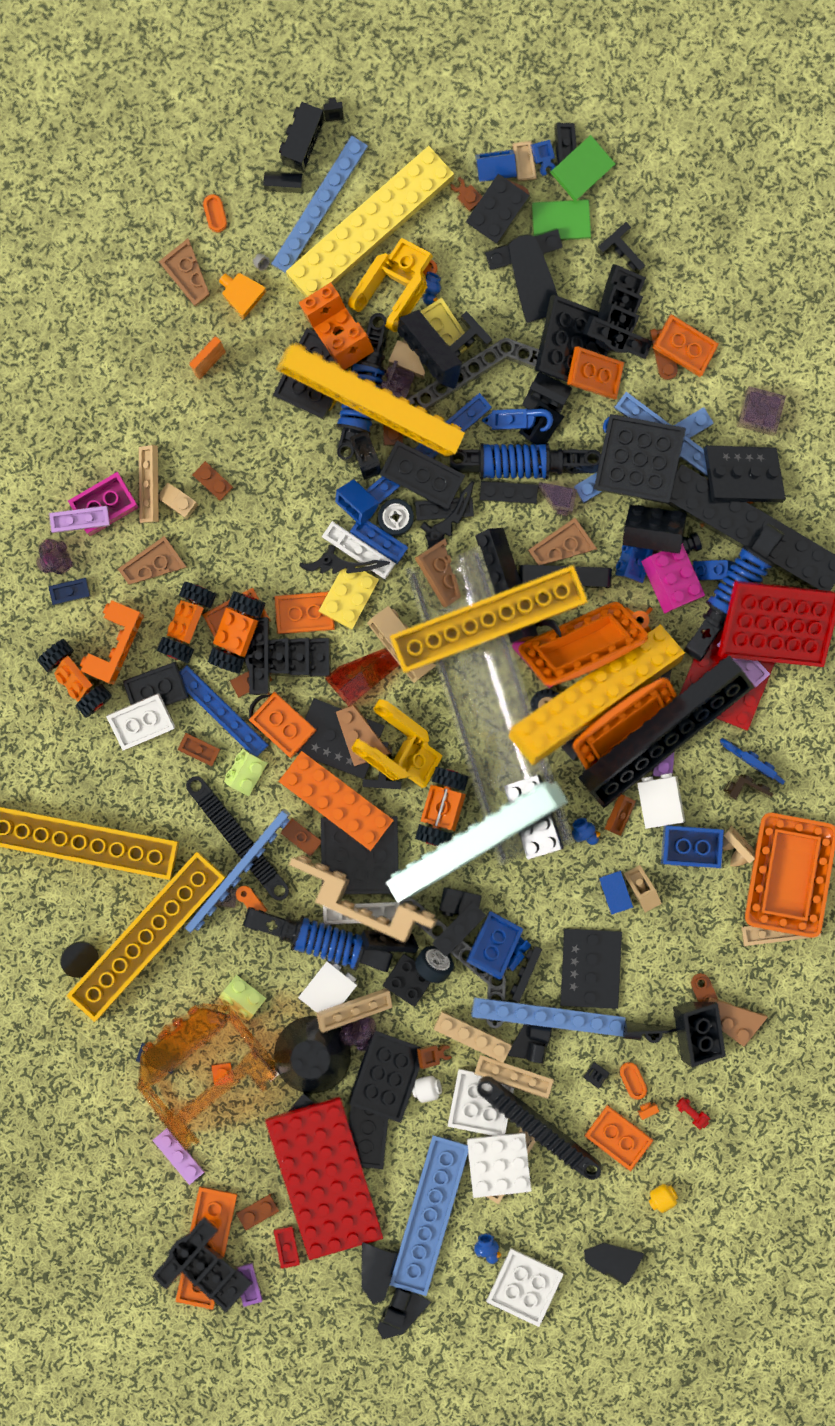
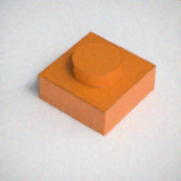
[211,1062,234,1085]
[637,1102,659,1120]

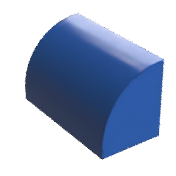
[475,149,517,182]
[335,479,379,526]
[599,871,633,915]

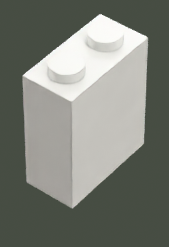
[637,773,685,829]
[298,960,358,1012]

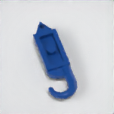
[481,409,553,432]
[720,738,785,785]

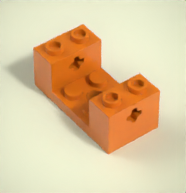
[298,282,374,370]
[80,600,144,685]

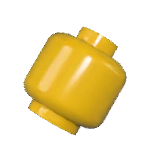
[648,1184,679,1213]

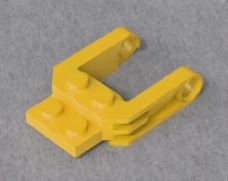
[348,238,433,332]
[351,699,443,788]

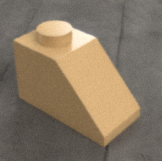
[389,340,425,379]
[158,482,198,520]
[623,865,662,913]

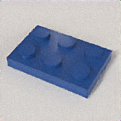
[466,911,523,980]

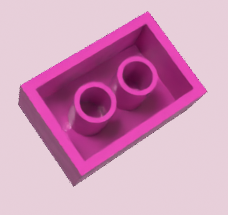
[68,472,139,536]
[641,544,705,614]

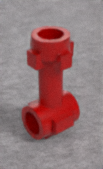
[676,1097,710,1130]

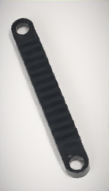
[186,776,289,900]
[477,1076,602,1180]

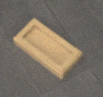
[512,141,537,182]

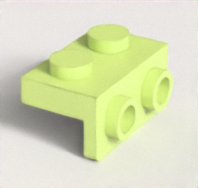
[224,749,268,796]
[219,975,267,1021]

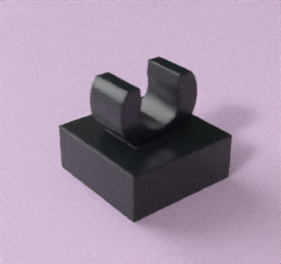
[323,97,344,122]
[583,1062,610,1089]

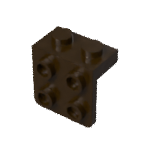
[723,774,774,800]

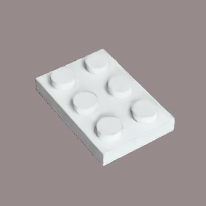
[106,693,175,750]

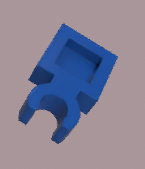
[530,140,555,176]
[507,937,531,971]

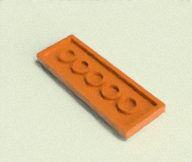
[278,751,394,851]
[175,1186,237,1310]

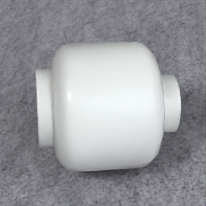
[412,1076,442,1103]

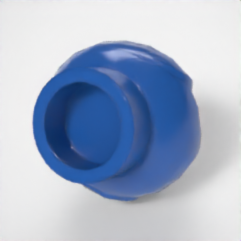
[423,272,441,305]
[572,818,600,845]
[474,1234,501,1264]

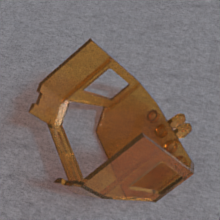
[138,1003,277,1150]

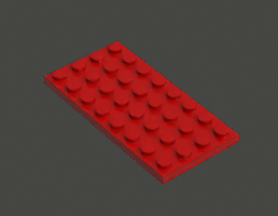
[265,1097,383,1260]

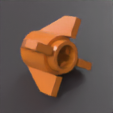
[625,607,653,633]

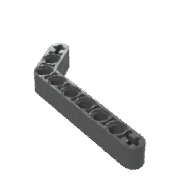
[407,338,539,410]
[400,897,506,1028]

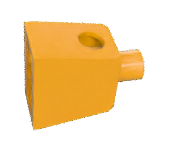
[219,273,267,319]

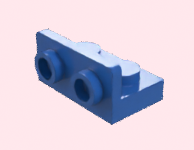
[615,545,653,583]

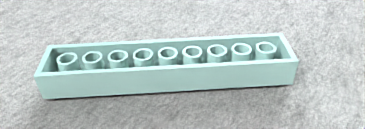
[386,781,568,902]

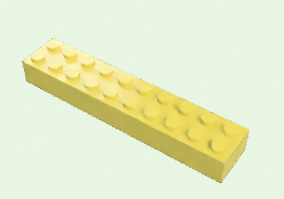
[286,146,454,297]

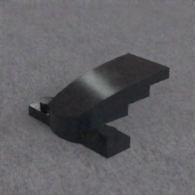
[484,228,563,323]
[583,264,653,359]
[245,617,331,695]
[152,1217,253,1313]

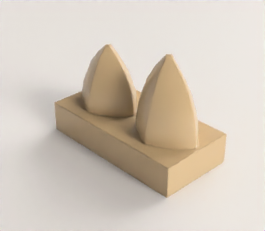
[722,826,755,867]

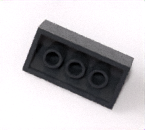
[397,310,462,389]

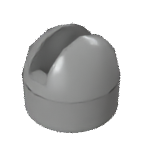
[253,254,270,271]

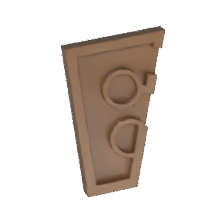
[159,238,210,307]
[528,518,597,565]
[118,536,187,585]
[415,539,461,607]
[336,705,391,766]
[706,997,768,1047]

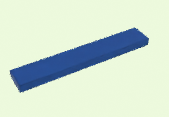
[180,665,269,757]

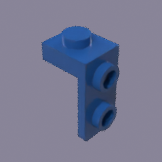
[693,560,738,580]

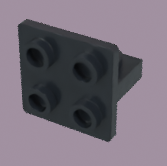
[522,372,572,413]

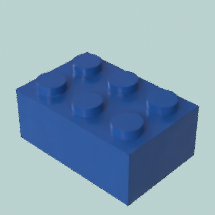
[661,825,724,868]

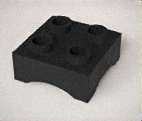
[383,953,431,1007]

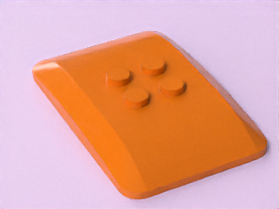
[518,602,648,686]
[573,678,677,769]
[745,813,835,938]

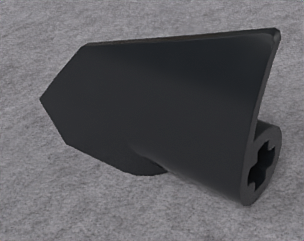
[623,1021,677,1043]
[508,1024,552,1064]
[361,1242,398,1305]
[584,1242,644,1286]
[377,1288,430,1339]

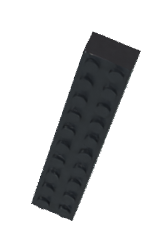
[668,464,835,591]
[578,655,754,808]

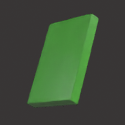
[550,135,615,201]
[532,200,591,240]

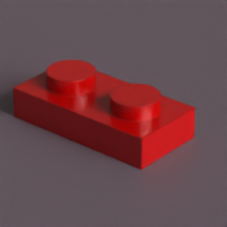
[273,1225,300,1269]

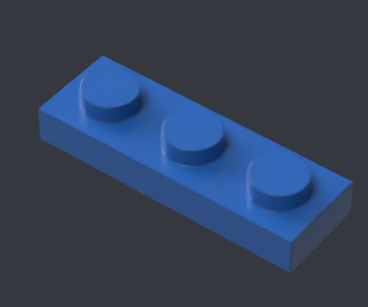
[350,521,408,564]

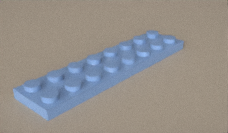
[390,1135,468,1296]

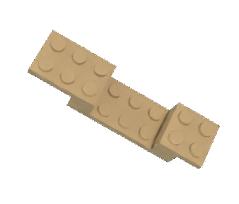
[289,855,438,942]

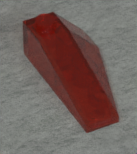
[325,648,400,707]

